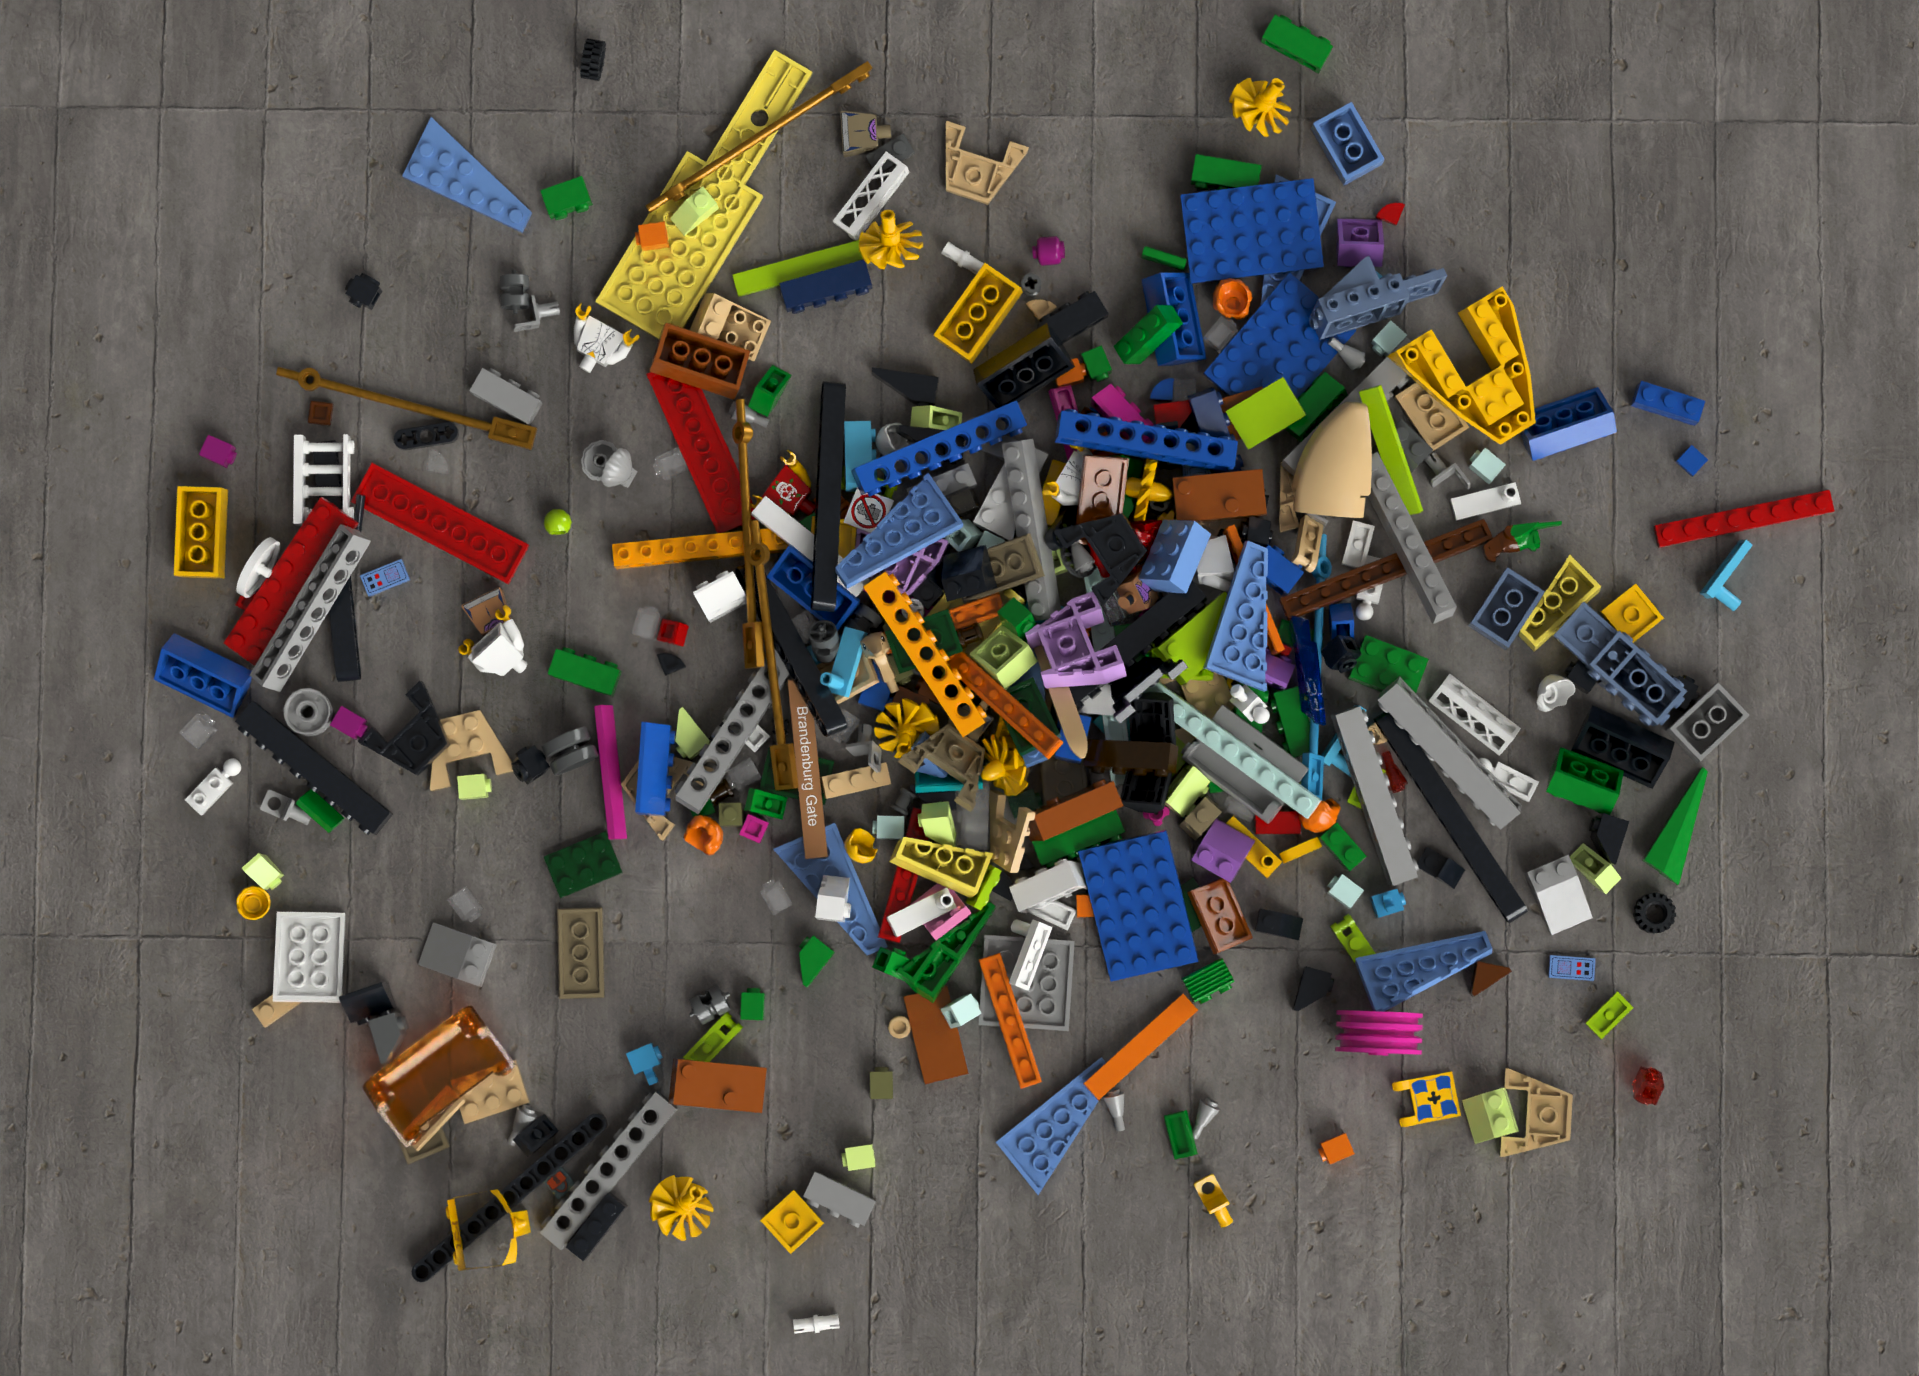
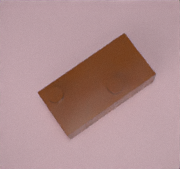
[649,323,750,400]
[1173,469,1267,523]
[1028,779,1123,841]
[668,1058,767,1113]

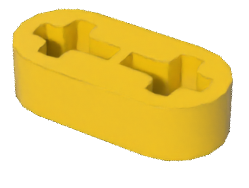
[1279,837,1322,864]

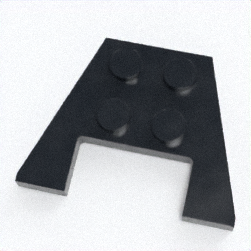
[1054,513,1148,605]
[1110,656,1188,724]
[358,681,450,775]

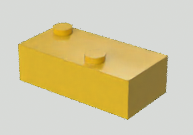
[933,263,1023,364]
[174,486,228,579]

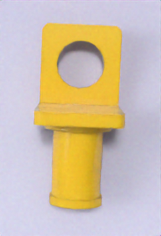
[1194,1174,1233,1227]

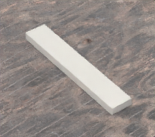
[751,496,870,597]

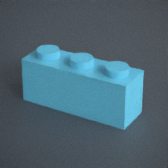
[844,421,877,492]

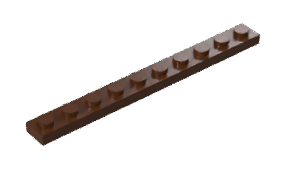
[1279,519,1493,621]

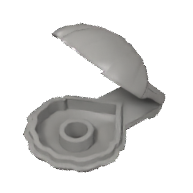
[581,440,638,488]

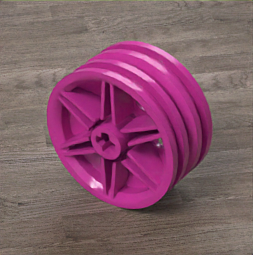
[1335,1010,1423,1056]

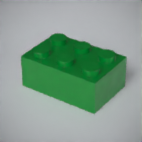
[1348,635,1429,693]
[1546,747,1624,815]

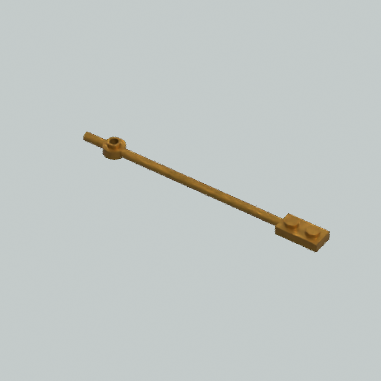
[645,61,872,213]
[276,367,537,450]
[732,399,765,669]
[746,520,799,790]

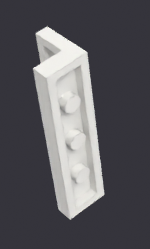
[833,151,909,241]
[1429,674,1521,756]

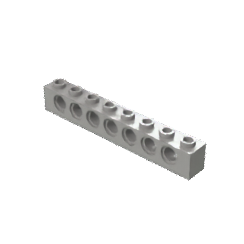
[250,524,371,692]
[674,649,790,814]
[540,1091,678,1250]

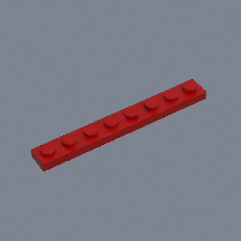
[1654,490,1835,548]

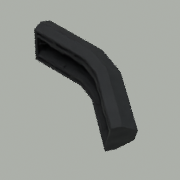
[1120,692,1176,813]

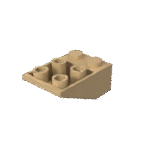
[690,293,771,361]

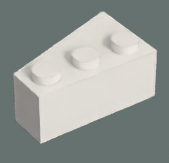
[973,463,1016,542]
[1009,859,1088,913]
[815,875,851,923]

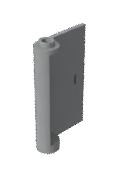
[1181,705,1309,824]

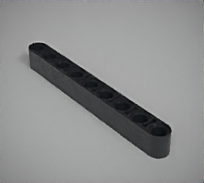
[735,564,847,737]

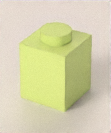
[457,774,492,800]
[842,1144,876,1171]

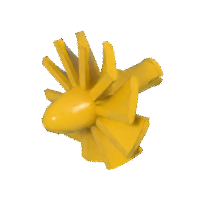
[1229,78,1291,137]
[859,210,923,269]
[1125,459,1173,522]
[874,698,940,758]
[981,734,1028,796]
[648,1175,713,1241]

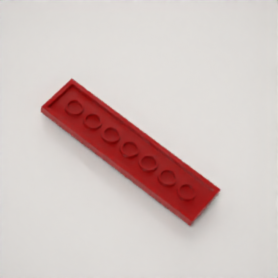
[646,372,756,533]
[351,463,530,585]
[224,497,359,666]

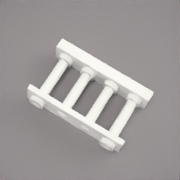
[293,434,354,526]

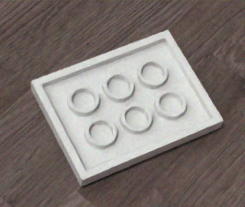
[273,912,345,1003]

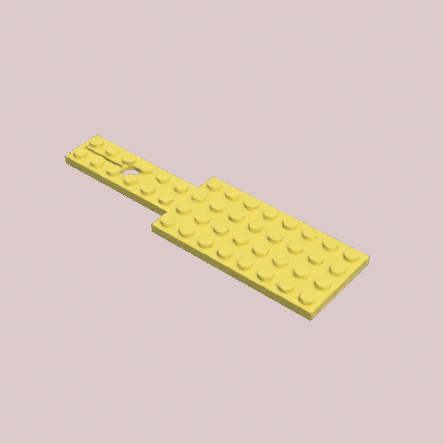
[595,50,813,340]

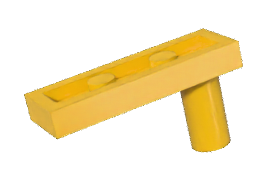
[1226,816,1282,879]

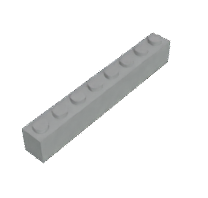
[1281,337,1411,477]
[1002,438,1061,621]
[1368,452,1457,624]
[1378,676,1522,830]
[1330,706,1419,886]

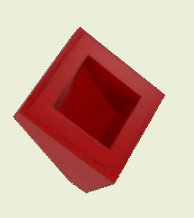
[657,619,689,647]

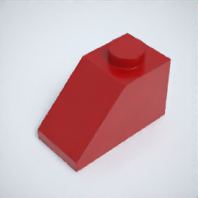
[1153,400,1192,428]

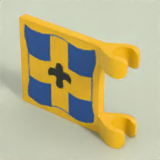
[1392,1071,1461,1127]

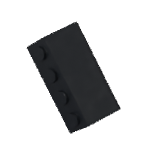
[973,323,1075,408]
[1571,705,1675,789]

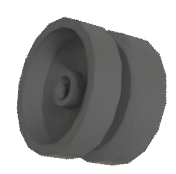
[541,727,599,776]

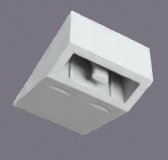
[693,570,747,623]

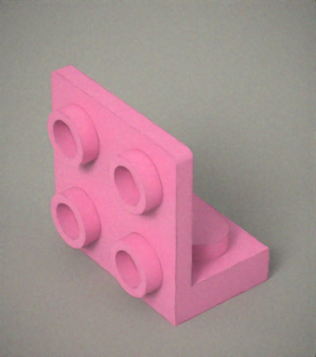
[910,884,972,941]

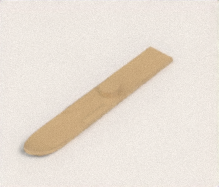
[1033,645,1088,759]

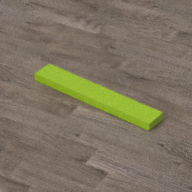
[733,240,863,297]
[1359,385,1423,515]

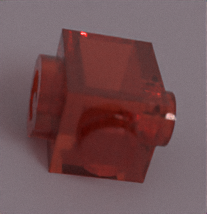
[1632,1066,1664,1105]

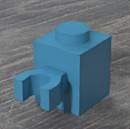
[1370,889,1406,919]
[626,1043,663,1086]

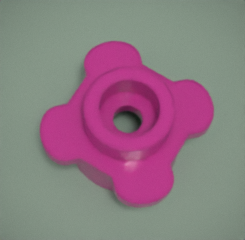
[1143,807,1170,826]

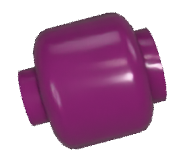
[1032,236,1065,266]

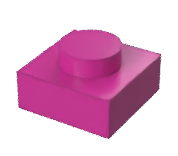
[739,814,769,844]

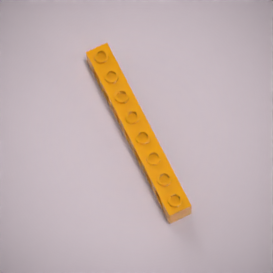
[612,528,789,569]
[863,572,987,737]

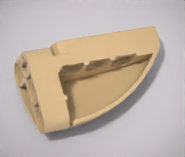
[1292,402,1372,518]

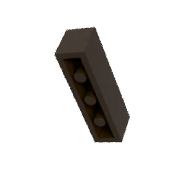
[1084,739,1178,777]

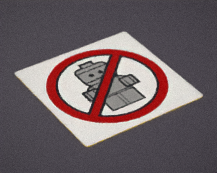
[844,487,894,533]

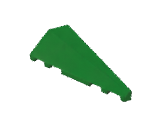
[1642,767,1708,885]
[896,902,996,1003]

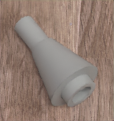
[1328,337,1366,370]
[728,401,769,428]
[1071,541,1095,573]
[1103,1088,1125,1131]
[1192,1098,1220,1139]
[507,1105,537,1146]

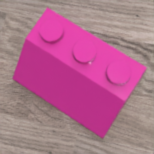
[1091,384,1154,443]

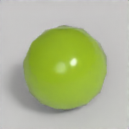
[543,509,572,535]

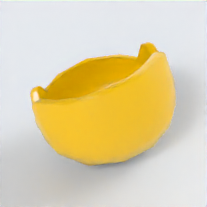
[844,828,878,864]
[236,885,270,920]

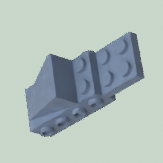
[1309,256,1447,340]
[1553,602,1687,726]

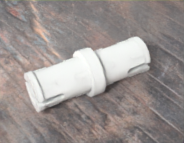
[941,241,984,274]
[793,1314,840,1334]

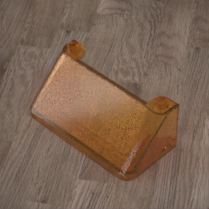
[363,1006,516,1148]

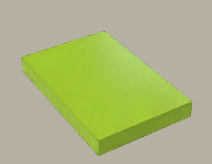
[1225,377,1306,450]

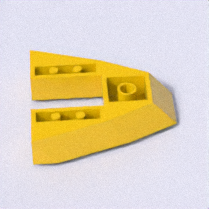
[1387,286,1536,445]

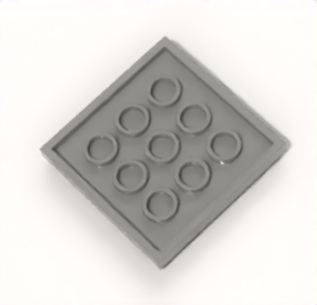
[979,935,1075,1031]

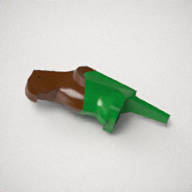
[1482,521,1562,562]

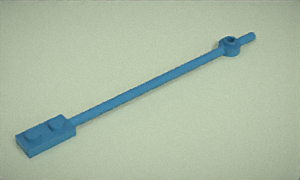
[1301,534,1332,800]

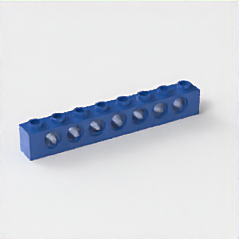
[851,400,1027,497]
[1055,409,1238,472]

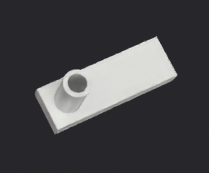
[1450,482,1521,521]
[886,888,957,937]
[1009,919,1052,991]

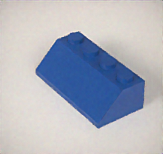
[1141,273,1207,366]
[1520,387,1617,461]
[767,544,860,632]
[154,633,252,718]
[635,722,676,816]

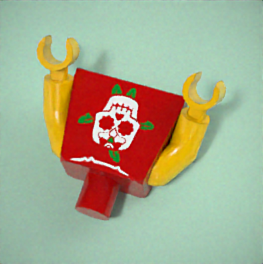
[750,450,815,517]

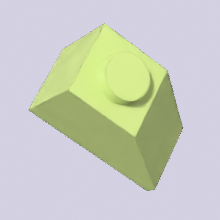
[670,187,719,236]
[910,405,962,430]
[675,707,711,760]
[918,801,957,847]
[1570,843,1621,894]
[242,853,284,890]

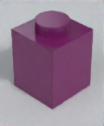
[199,435,237,468]
[330,706,368,740]

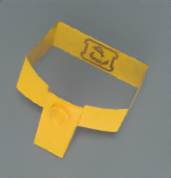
[446,1189,531,1271]

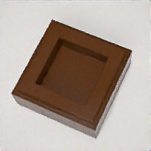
[308,401,334,426]

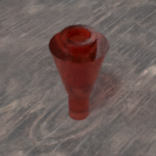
[1382,751,1408,793]

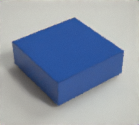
[1676,445,1708,477]

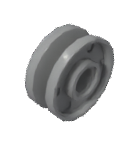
[284,688,333,737]

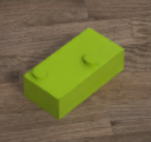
[1153,592,1227,685]

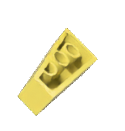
[1519,555,1601,652]
[889,837,993,898]

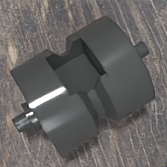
[500,270,530,314]
[842,603,884,635]
[808,620,840,663]
[689,984,731,1025]

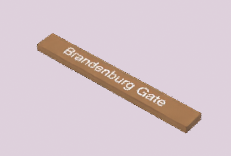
[787,680,828,859]

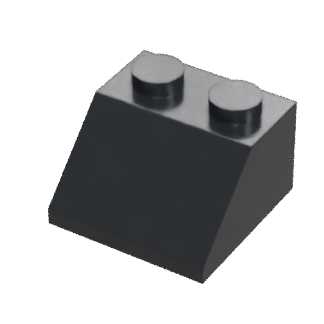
[941,545,997,602]
[1589,813,1629,866]
[339,982,397,1026]

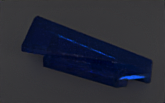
[1289,616,1326,726]

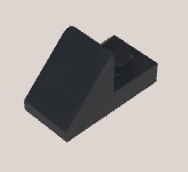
[911,562,945,610]
[1417,847,1465,889]
[513,1114,559,1157]

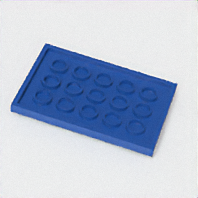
[1180,178,1324,284]
[1203,272,1356,399]
[1078,830,1199,981]

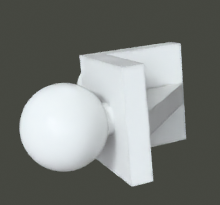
[1230,684,1270,724]

